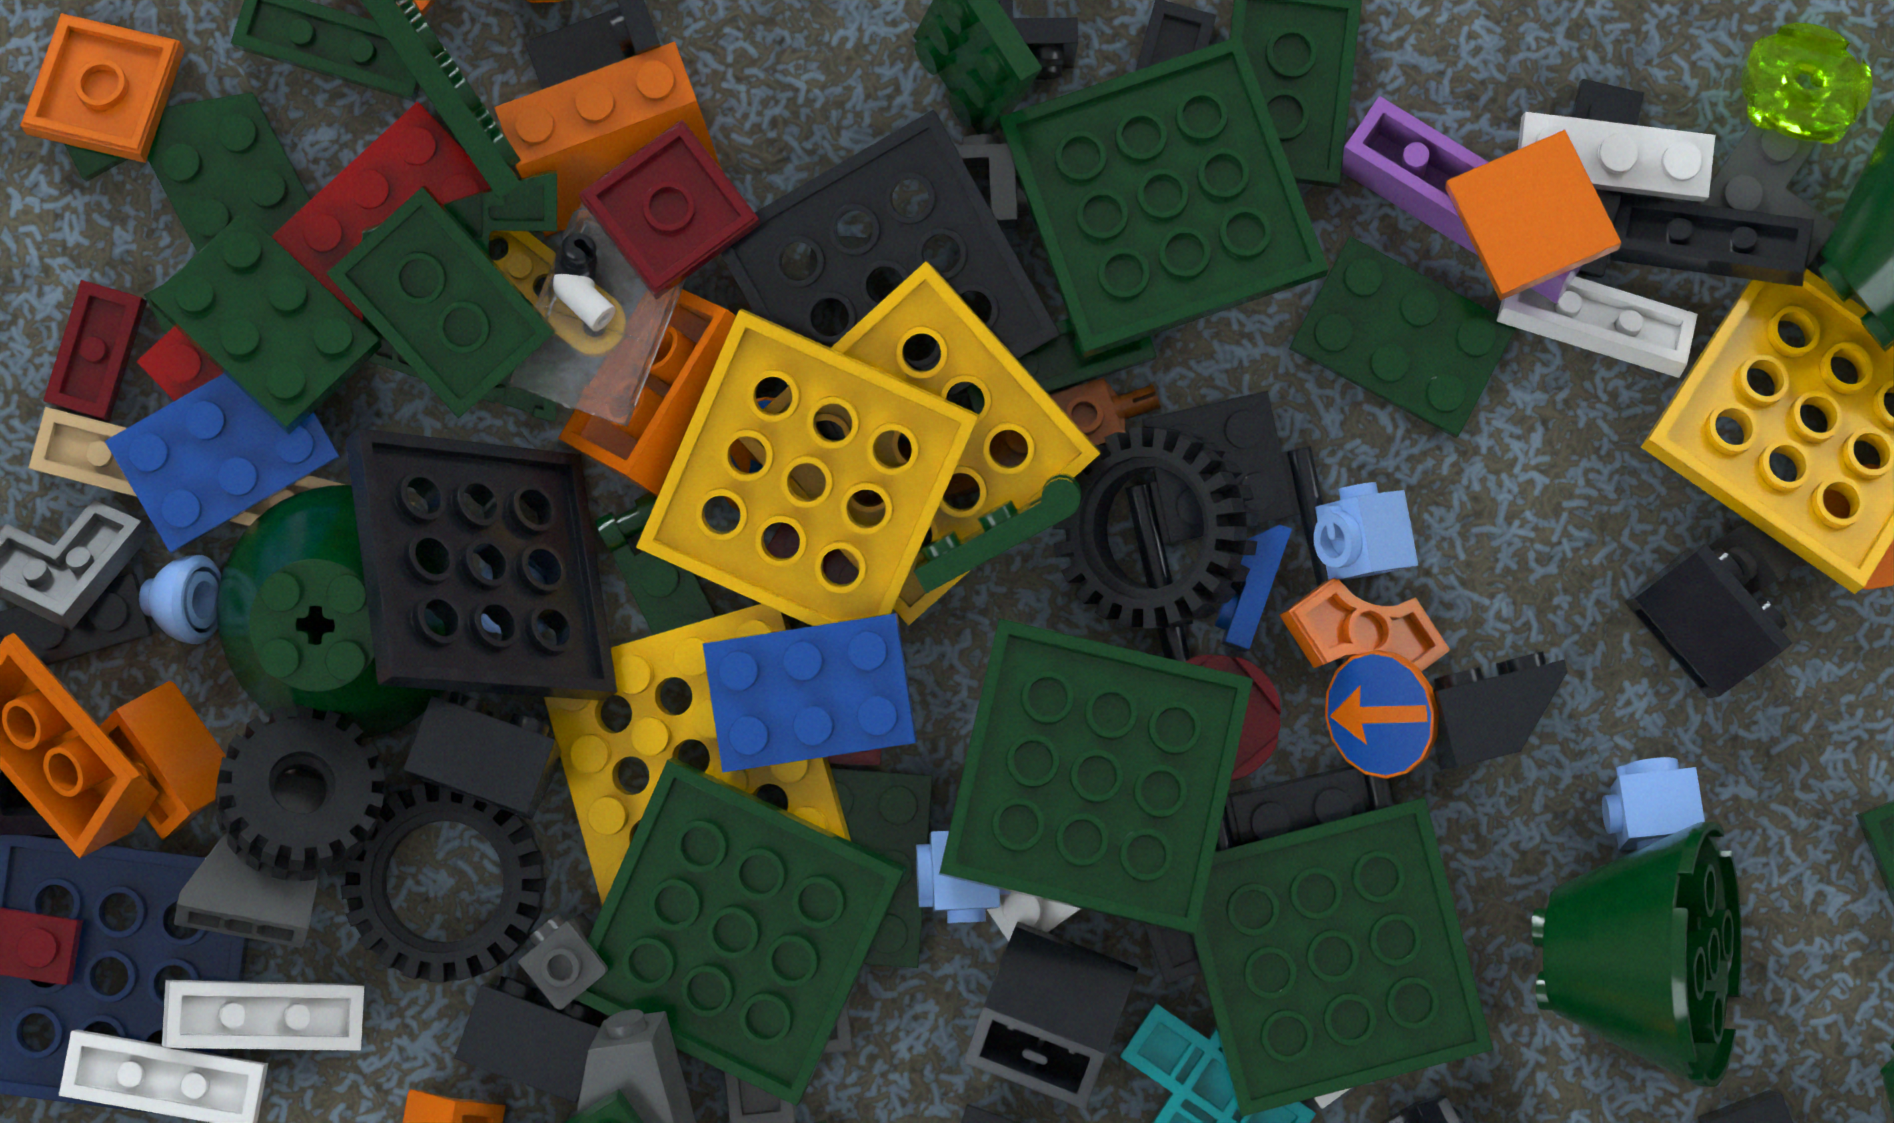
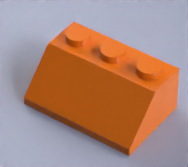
[494,41,722,237]
[558,286,736,498]
[0,633,159,859]

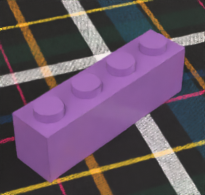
[1341,96,1582,304]

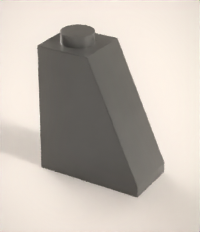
[174,769,326,948]
[576,1009,696,1123]

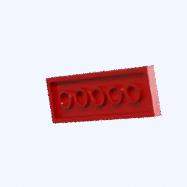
[136,101,491,401]

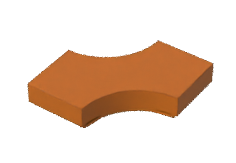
[1279,577,1450,672]

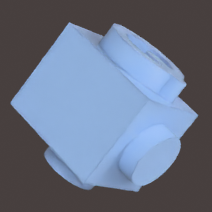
[1313,482,1418,580]
[1602,757,1705,851]
[916,831,1011,923]

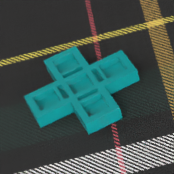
[1119,1002,1316,1123]

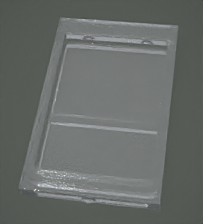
[509,202,686,427]

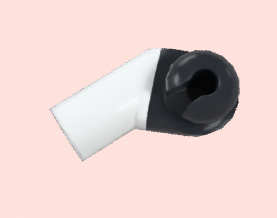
[553,233,616,331]

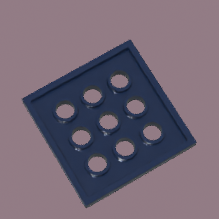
[0,835,249,1115]

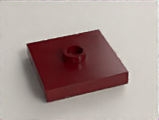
[578,119,760,300]

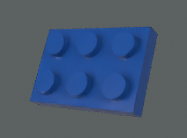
[105,373,341,553]
[703,613,918,773]

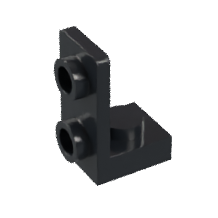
[526,0,661,90]

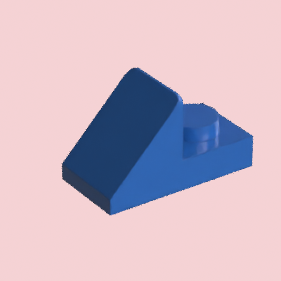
[1215,524,1292,652]

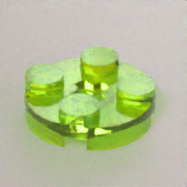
[1741,23,1873,144]

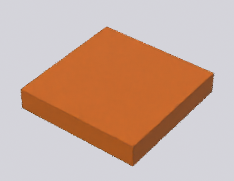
[20,13,185,163]
[1445,130,1622,301]

